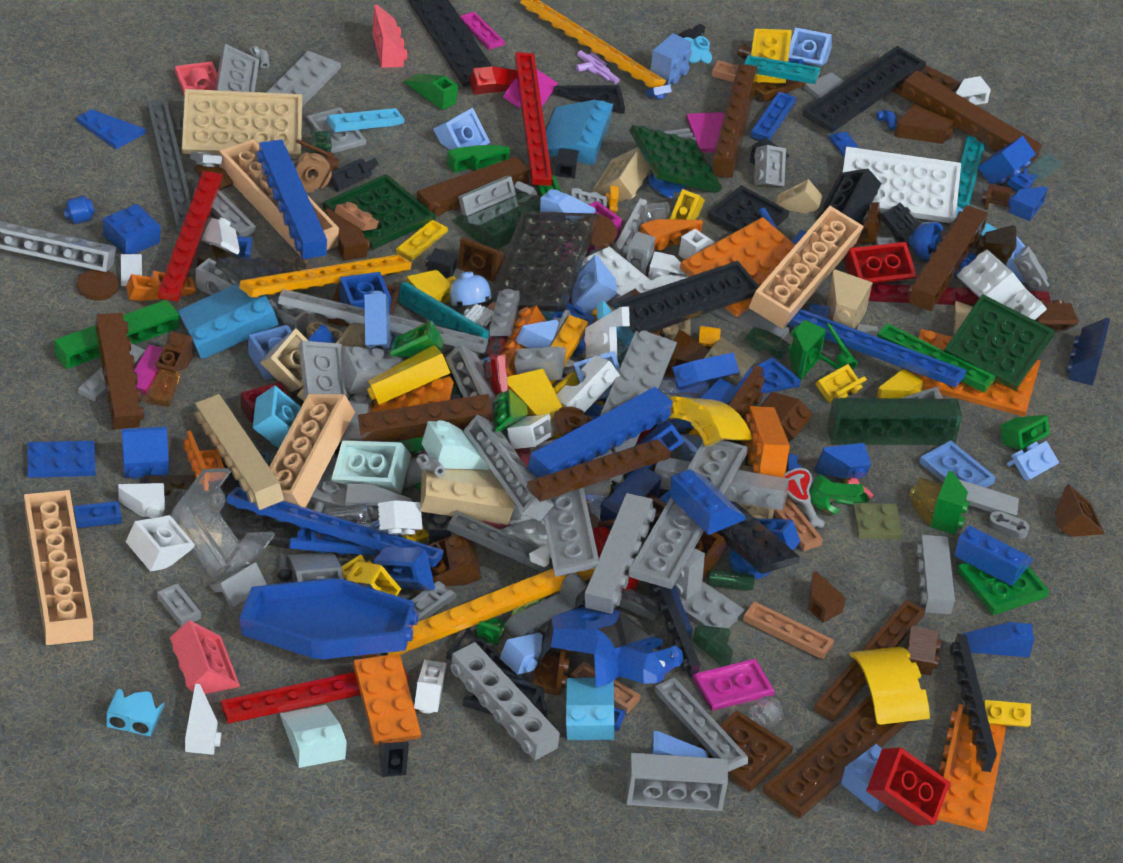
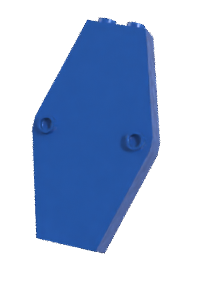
[240,578,418,659]

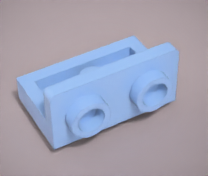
[1007,441,1059,481]

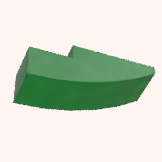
[447,145,510,173]

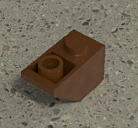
[155,331,196,373]
[808,571,846,623]

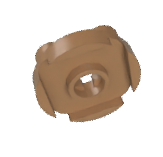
[294,153,332,193]

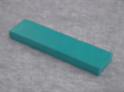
[744,55,820,84]

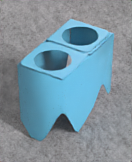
[107,689,164,736]

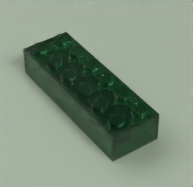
[827,398,962,445]

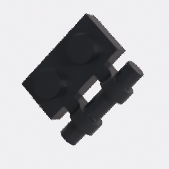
[880,202,922,246]

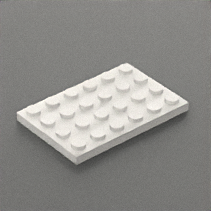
[843,147,961,223]

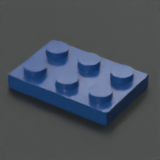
[27,441,96,478]

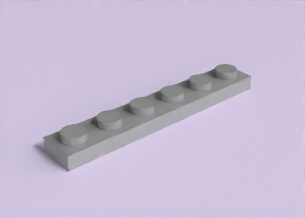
[655,678,748,772]

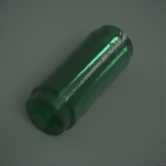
[707,569,754,591]

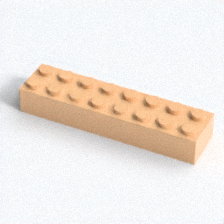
[219,139,339,256]
[749,206,864,329]
[24,490,93,645]

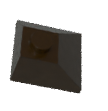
[975,225,1017,265]

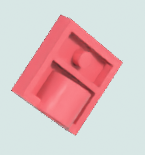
[175,61,218,95]

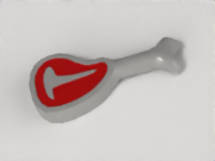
[784,468,825,529]

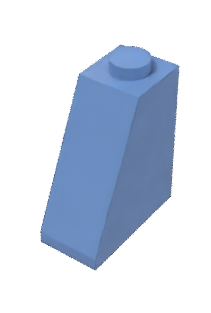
[364,291,392,350]
[650,731,708,758]

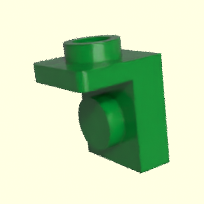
[476,617,506,645]

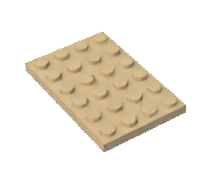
[182,89,302,159]

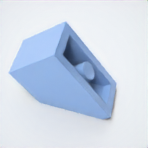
[500,632,543,675]

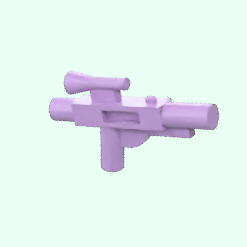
[575,50,620,84]

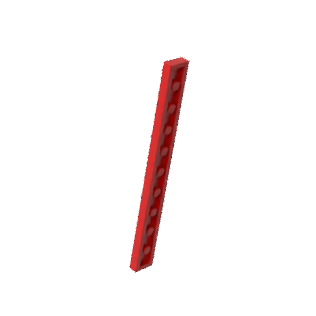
[514,52,552,186]
[158,171,222,302]

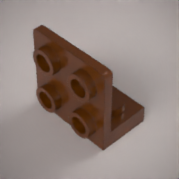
[533,649,570,695]

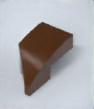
[194,165,234,191]

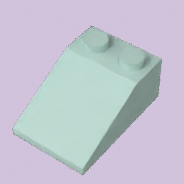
[422,420,491,470]
[331,441,411,494]
[280,705,347,768]

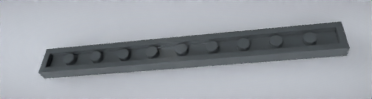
[147,100,191,232]
[447,511,659,621]

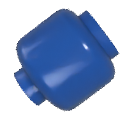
[63,195,95,224]

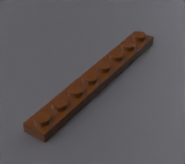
[526,439,671,502]
[814,600,925,722]

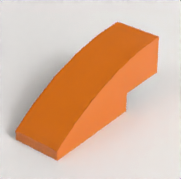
[126,271,196,301]

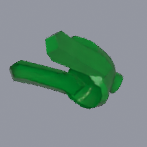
[809,473,869,515]

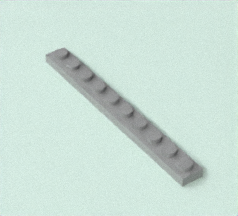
[278,289,489,354]

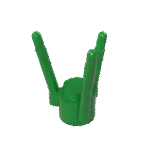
[820,323,858,370]

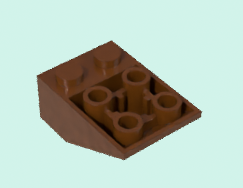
[428,534,482,586]

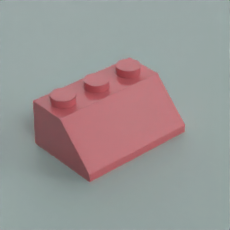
[372,5,407,68]
[170,620,240,694]

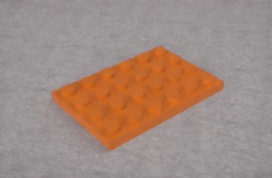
[679,217,795,317]
[908,329,1041,417]

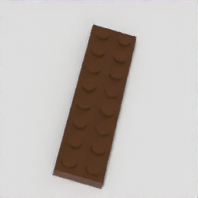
[763,694,911,819]

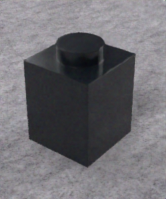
[556,148,578,179]
[425,248,458,278]

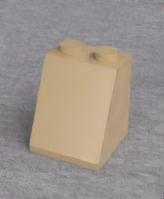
[827,269,872,329]

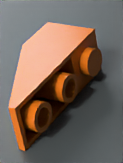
[639,219,703,251]

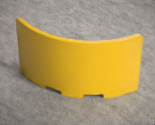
[667,396,752,446]
[849,647,930,725]

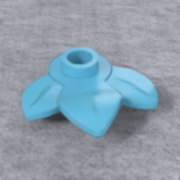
[684,36,712,64]

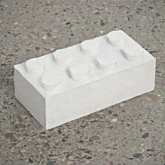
[577,246,658,307]

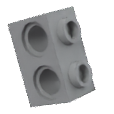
[626,232,656,276]

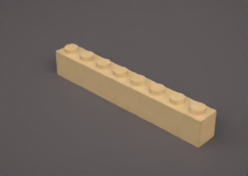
[194,394,284,510]

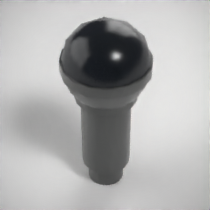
[277,554,292,582]

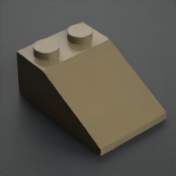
[704,337,756,387]

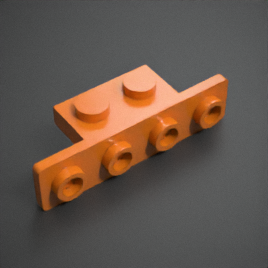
[183,431,225,489]

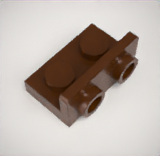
[857,202,881,244]

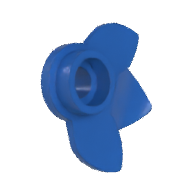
[649,173,686,199]

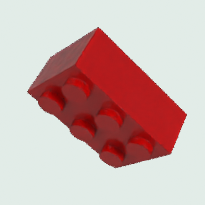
[866,747,951,826]

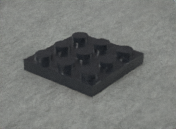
[707,185,789,233]

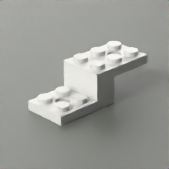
[956,249,1047,320]

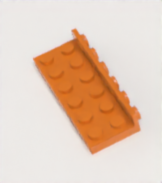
[937,704,1006,832]

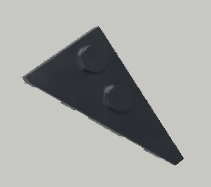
[554,85,625,113]
[446,627,524,681]

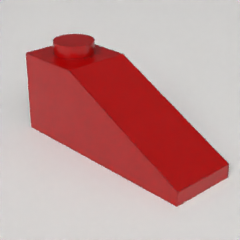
[469,66,517,95]

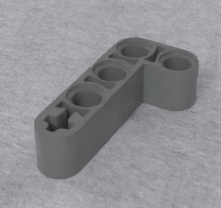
[504,573,588,638]

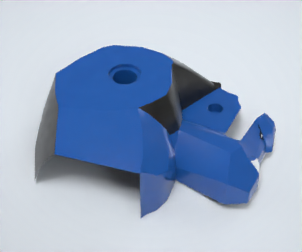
[539,607,683,687]

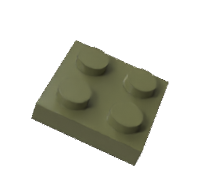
[853,503,902,539]

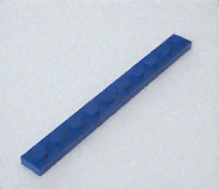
[787,309,966,387]
[227,487,443,567]

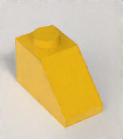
[670,189,705,220]
[876,369,923,404]

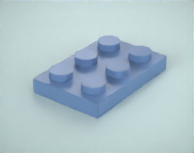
[919,441,996,488]

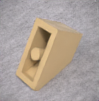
[775,179,822,214]

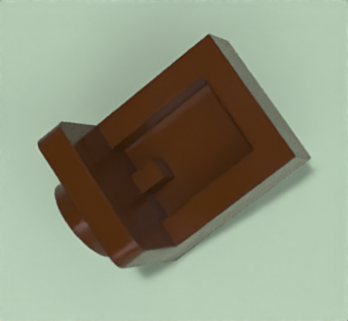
[981,184,1012,210]

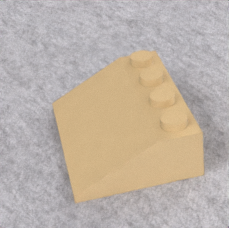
[420,457,514,525]

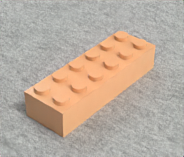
[269,394,355,508]

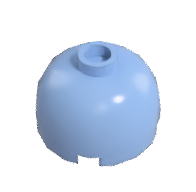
[450,271,492,306]

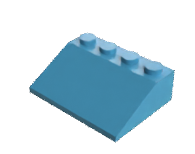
[546,100,613,165]
[178,276,279,359]

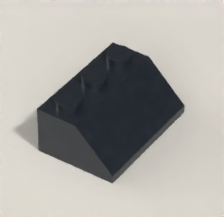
[817,168,882,225]

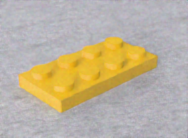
[751,29,792,83]

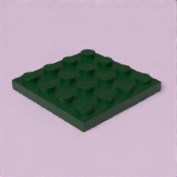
[629,125,722,193]
[323,174,436,250]
[944,294,1055,391]

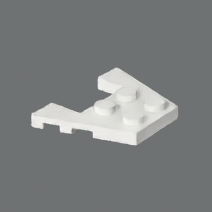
[584,307,630,361]
[499,518,551,567]

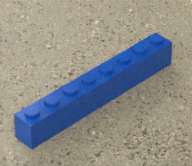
[256,139,327,259]
[527,387,673,478]

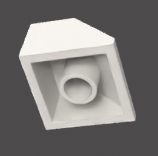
[126,515,195,572]

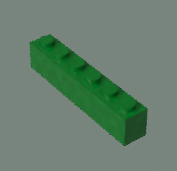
[54,300,179,369]

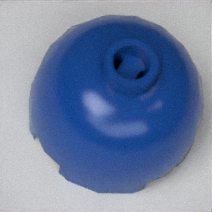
[909,222,943,262]

